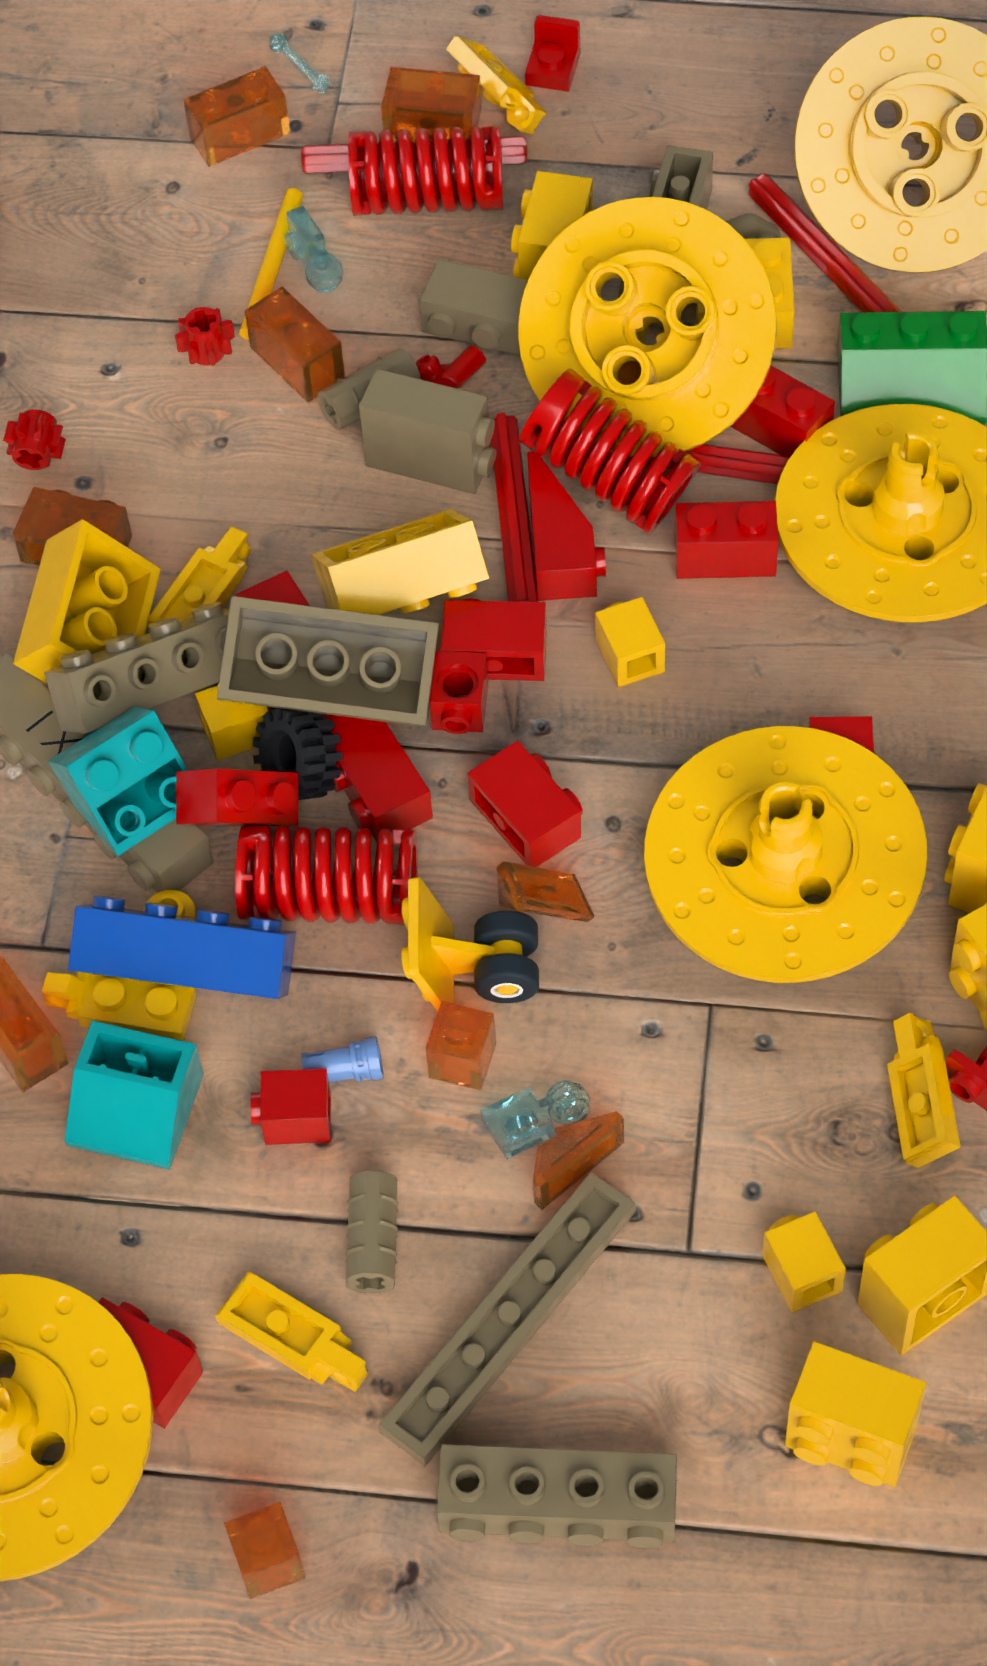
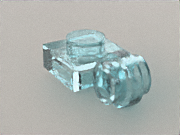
[284,206,343,293]
[480,1080,590,1159]

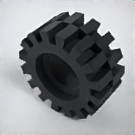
[253,708,343,800]

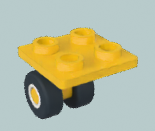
[401,877,539,1018]

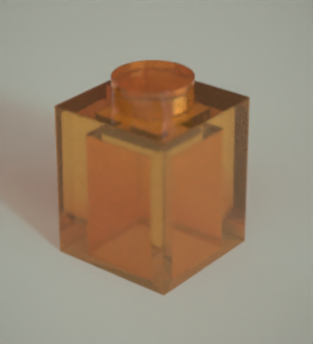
[426,1001,496,1091]
[224,1502,306,1599]

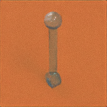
[269,33,330,92]

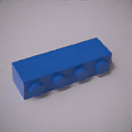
[68,896,296,999]

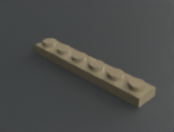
[378,1172,636,1466]

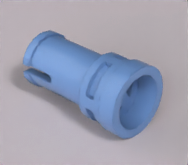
[302,1036,384,1083]

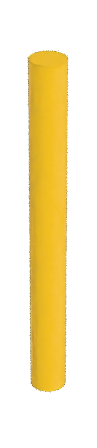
[239,188,303,341]

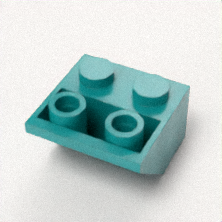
[48,706,188,856]
[64,1021,204,1170]

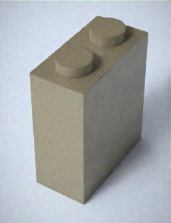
[359,368,496,494]

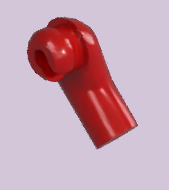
[415,345,486,388]

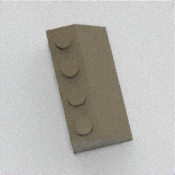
[217,596,439,727]

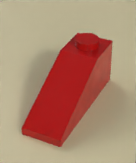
[527,451,606,601]

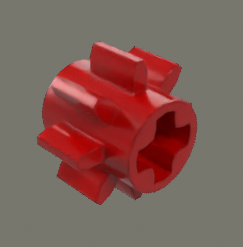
[175,307,235,366]
[3,409,66,470]

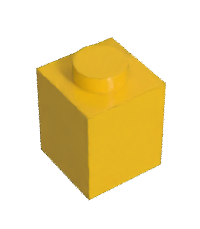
[595,597,665,688]
[195,685,276,761]
[762,1211,846,1313]

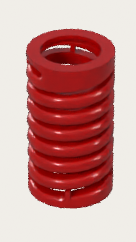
[348,125,503,216]
[518,369,701,535]
[235,825,418,925]

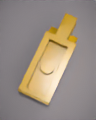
[446,36,547,135]
[147,526,251,632]
[41,972,197,1041]
[887,1013,961,1168]
[215,1271,369,1392]

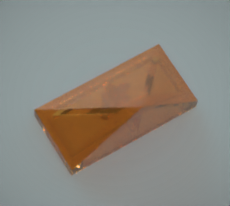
[496,861,595,922]
[533,1111,624,1210]

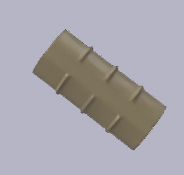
[318,348,420,430]
[345,1170,399,1294]

